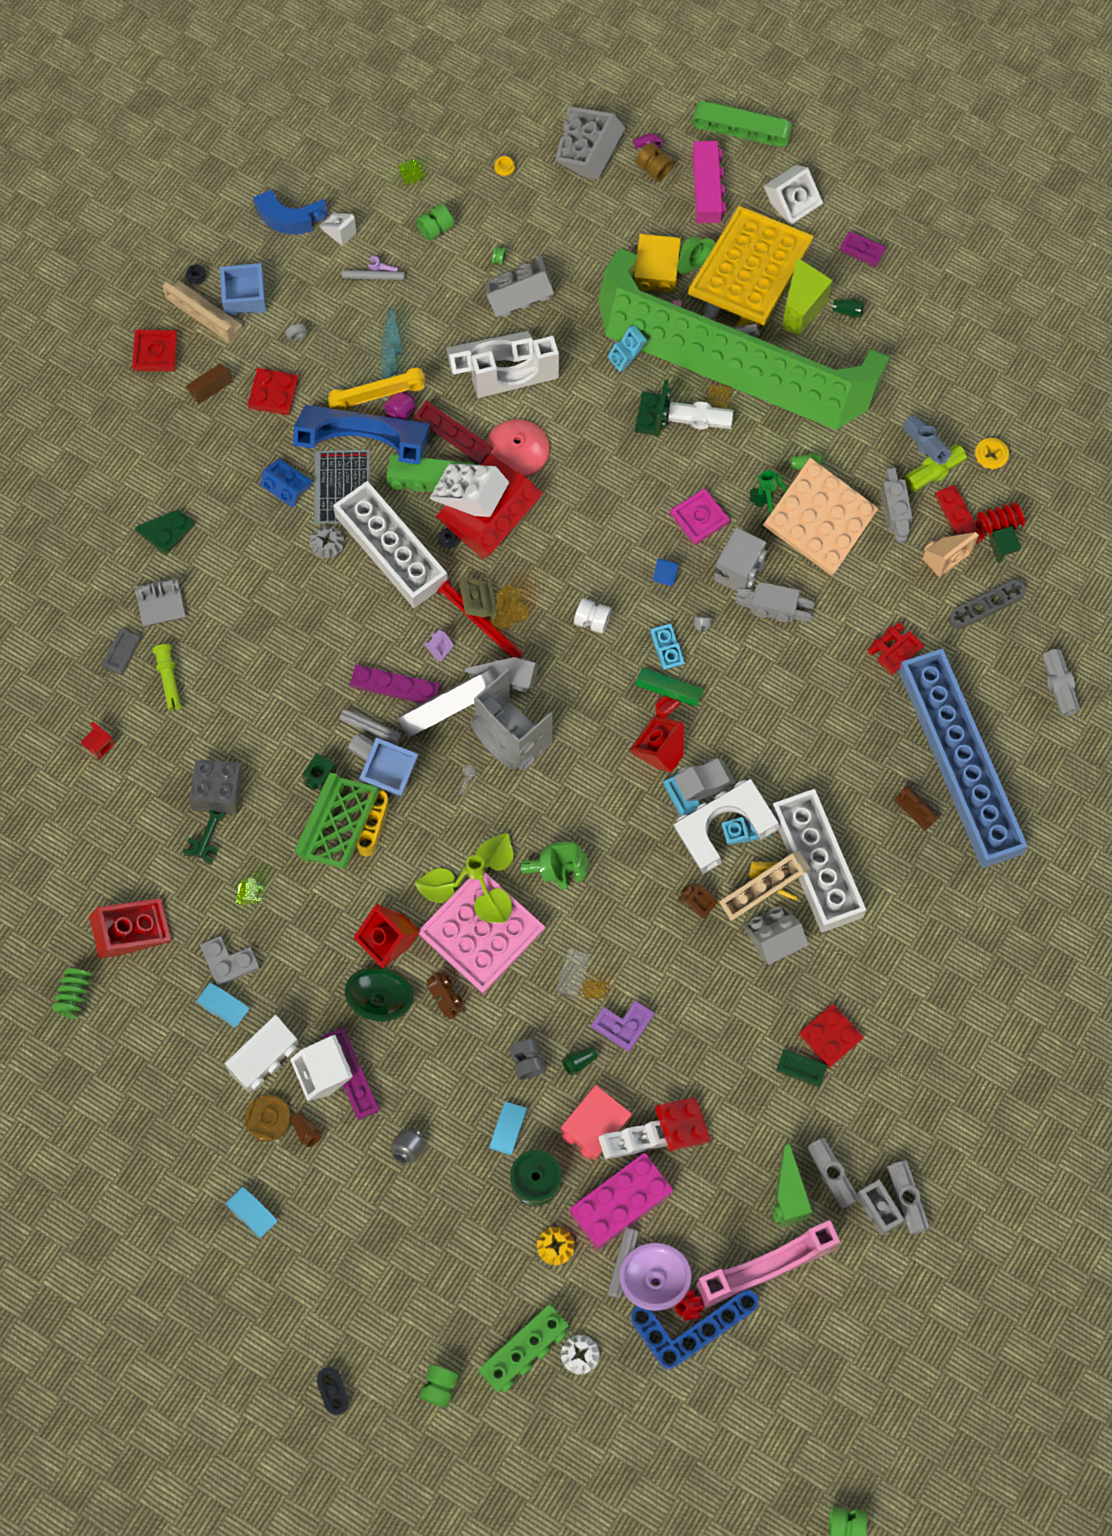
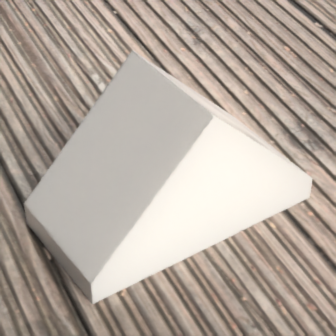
[320,213,357,246]

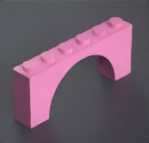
[696,1220,840,1308]

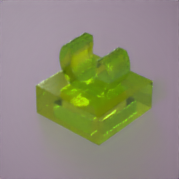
[398,159,424,186]
[236,877,264,906]

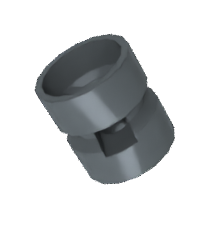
[509,1039,547,1080]

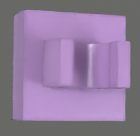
[424,630,454,661]

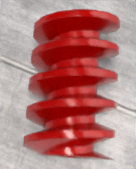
[976,502,1025,538]

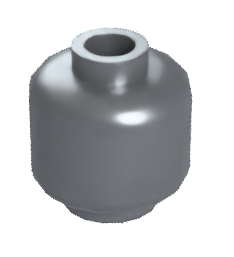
[390,1128,425,1164]

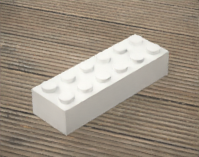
[333,481,448,608]
[771,789,866,933]

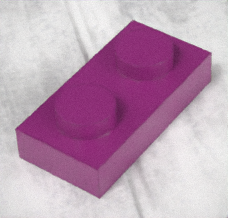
[839,231,886,268]

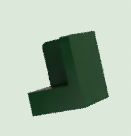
[989,526,1021,563]

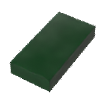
[776,1049,827,1088]

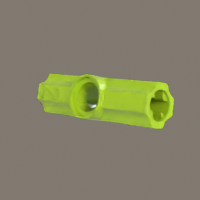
[904,444,967,492]

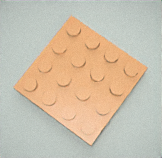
[763,458,879,576]

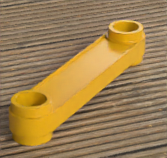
[328,368,425,411]

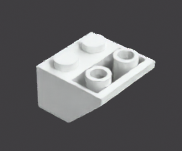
[290,1035,353,1101]

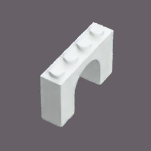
[471,336,559,398]
[673,779,780,874]

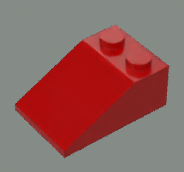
[89,898,171,959]

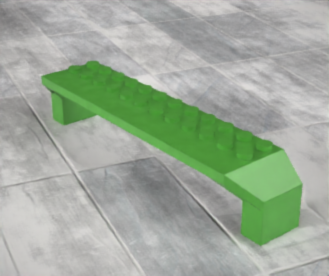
[598,248,890,430]

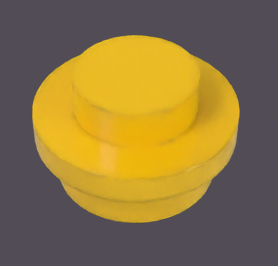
[494,156,515,176]

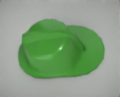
[677,236,716,274]

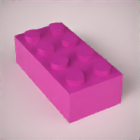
[569,1153,673,1251]

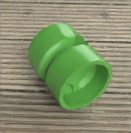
[416,203,455,241]
[418,1365,459,1408]
[828,1506,867,1536]

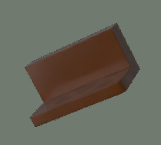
[186,364,233,405]

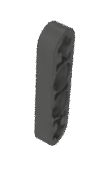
[949,580,1026,630]

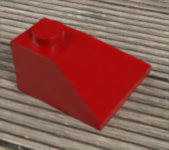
[629,716,684,773]
[353,904,420,968]

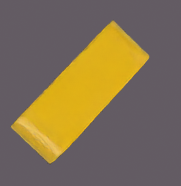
[356,790,389,856]

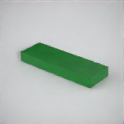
[635,667,704,707]

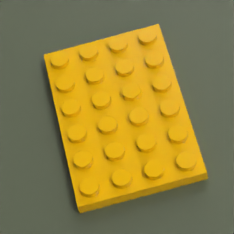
[688,206,814,325]

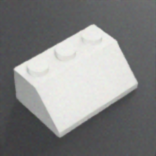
[225,1015,299,1093]

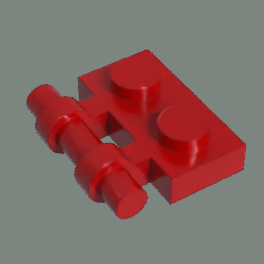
[867,622,924,676]

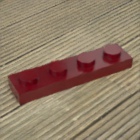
[414,401,493,465]

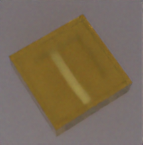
[707,385,730,409]

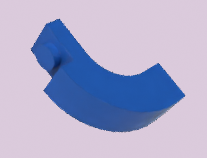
[253,190,328,234]

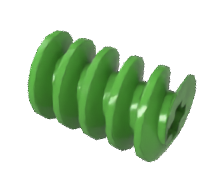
[52,968,93,1019]

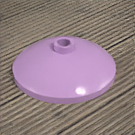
[620,1243,691,1310]

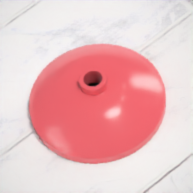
[487,419,549,477]

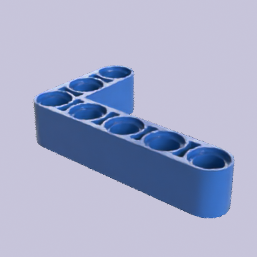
[631,1291,758,1370]

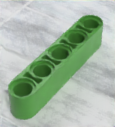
[691,101,792,147]

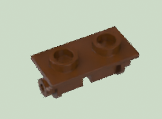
[893,786,941,831]
[426,972,466,1020]

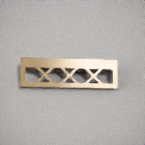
[162,280,243,343]

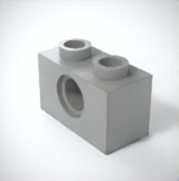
[857,1180,905,1237]

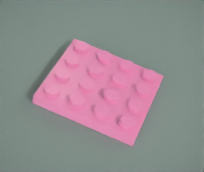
[419,873,546,994]

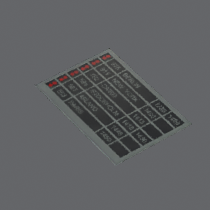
[314,450,370,524]

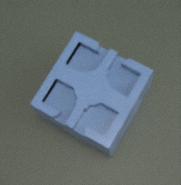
[220,263,266,316]
[359,737,418,798]

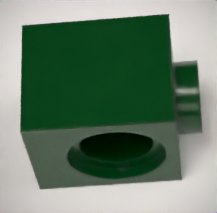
[302,753,337,791]

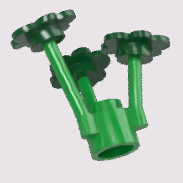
[749,470,788,530]

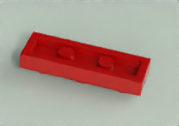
[934,485,983,544]

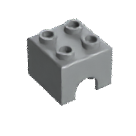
[714,528,768,592]

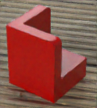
[81,722,115,760]

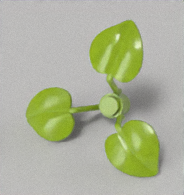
[415,833,514,923]

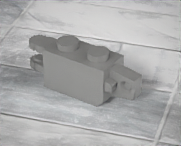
[881,468,912,543]
[736,582,814,623]

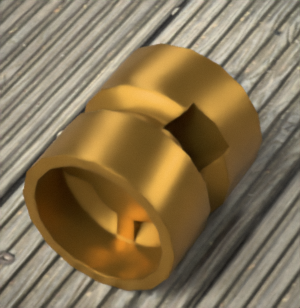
[635,143,674,182]

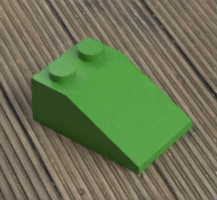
[771,1144,812,1228]

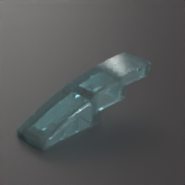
[381,308,402,379]

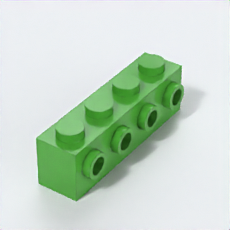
[478,1304,569,1394]

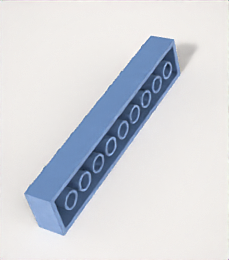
[898,648,1028,869]

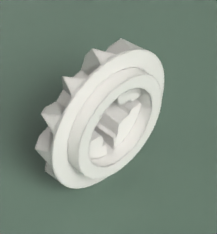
[561,1335,599,1374]

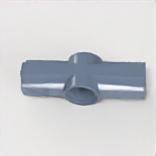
[903,415,951,465]

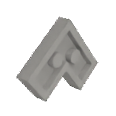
[200,936,260,987]

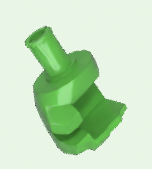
[521,842,590,890]

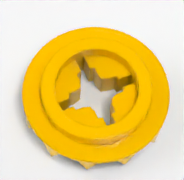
[974,438,1009,471]
[537,1227,574,1265]

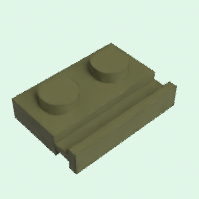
[459,577,498,619]

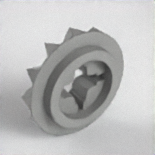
[310,525,344,558]

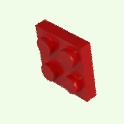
[132,330,178,372]
[248,368,299,416]
[798,1004,864,1069]
[655,1097,712,1152]

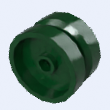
[510,1150,561,1207]

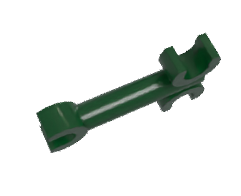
[183,810,226,865]

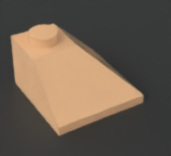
[923,532,979,578]

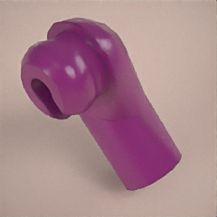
[633,133,663,149]

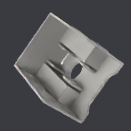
[470,669,552,771]

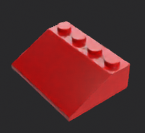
[436,454,543,560]

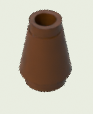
[290,1112,322,1147]

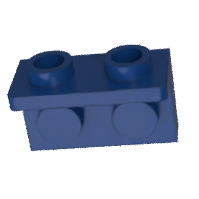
[260,458,312,507]

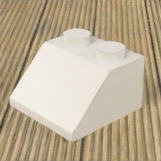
[764,165,823,224]

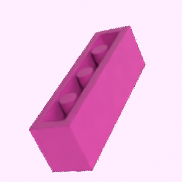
[692,141,726,223]

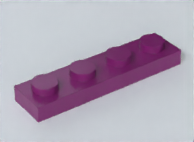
[350,664,440,704]
[323,1027,380,1121]

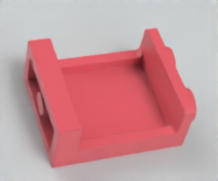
[560,1085,632,1161]

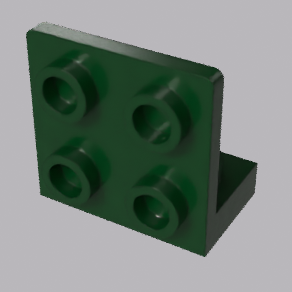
[635,380,672,437]

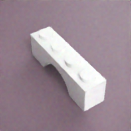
[446,331,533,374]

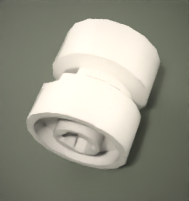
[574,598,612,634]

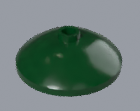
[344,967,414,1022]

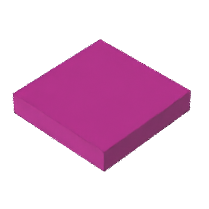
[670,488,730,546]

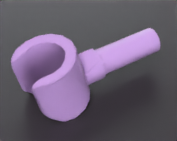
[368,256,398,272]

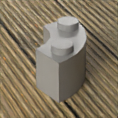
[673,758,736,801]

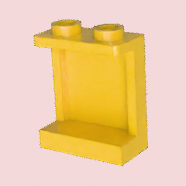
[634,234,681,292]

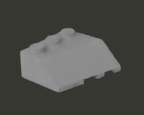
[556,106,625,180]
[485,254,554,317]

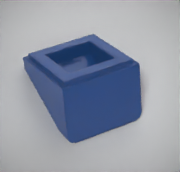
[653,558,678,586]

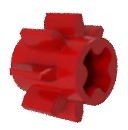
[674,1290,704,1321]

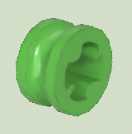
[492,246,506,266]

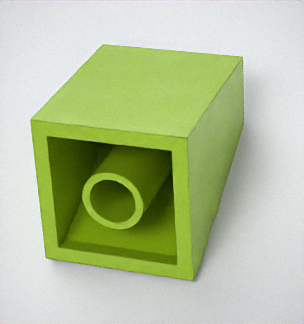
[783,258,832,336]

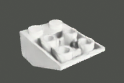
[430,464,509,517]

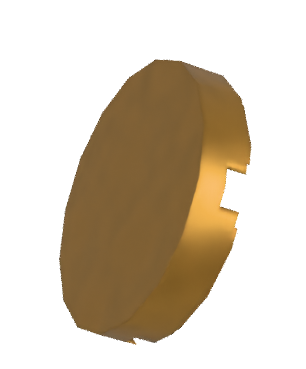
[244,1095,291,1142]

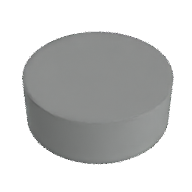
[285,324,307,341]

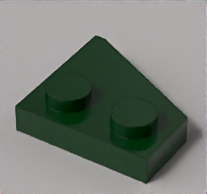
[134,510,195,556]

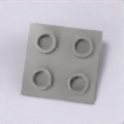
[134,578,185,626]

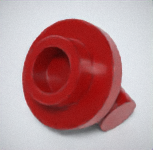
[655,696,680,718]

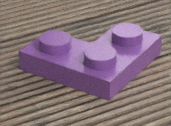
[591,1001,655,1052]

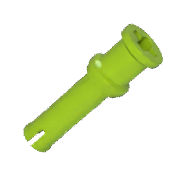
[152,644,182,711]

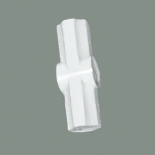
[668,402,733,429]

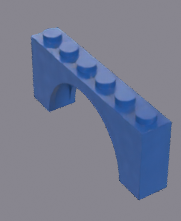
[293,405,430,465]

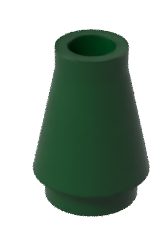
[832,298,864,319]
[562,1046,598,1075]

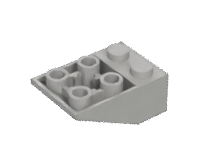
[465,657,540,692]

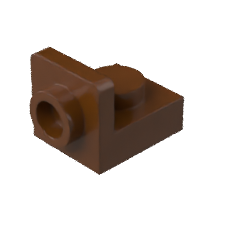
[678,883,718,918]

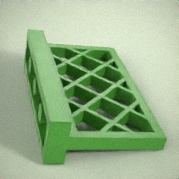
[294,773,380,870]

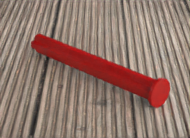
[437,580,523,659]

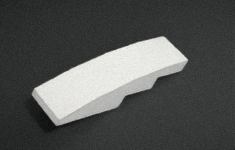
[598,1121,668,1159]

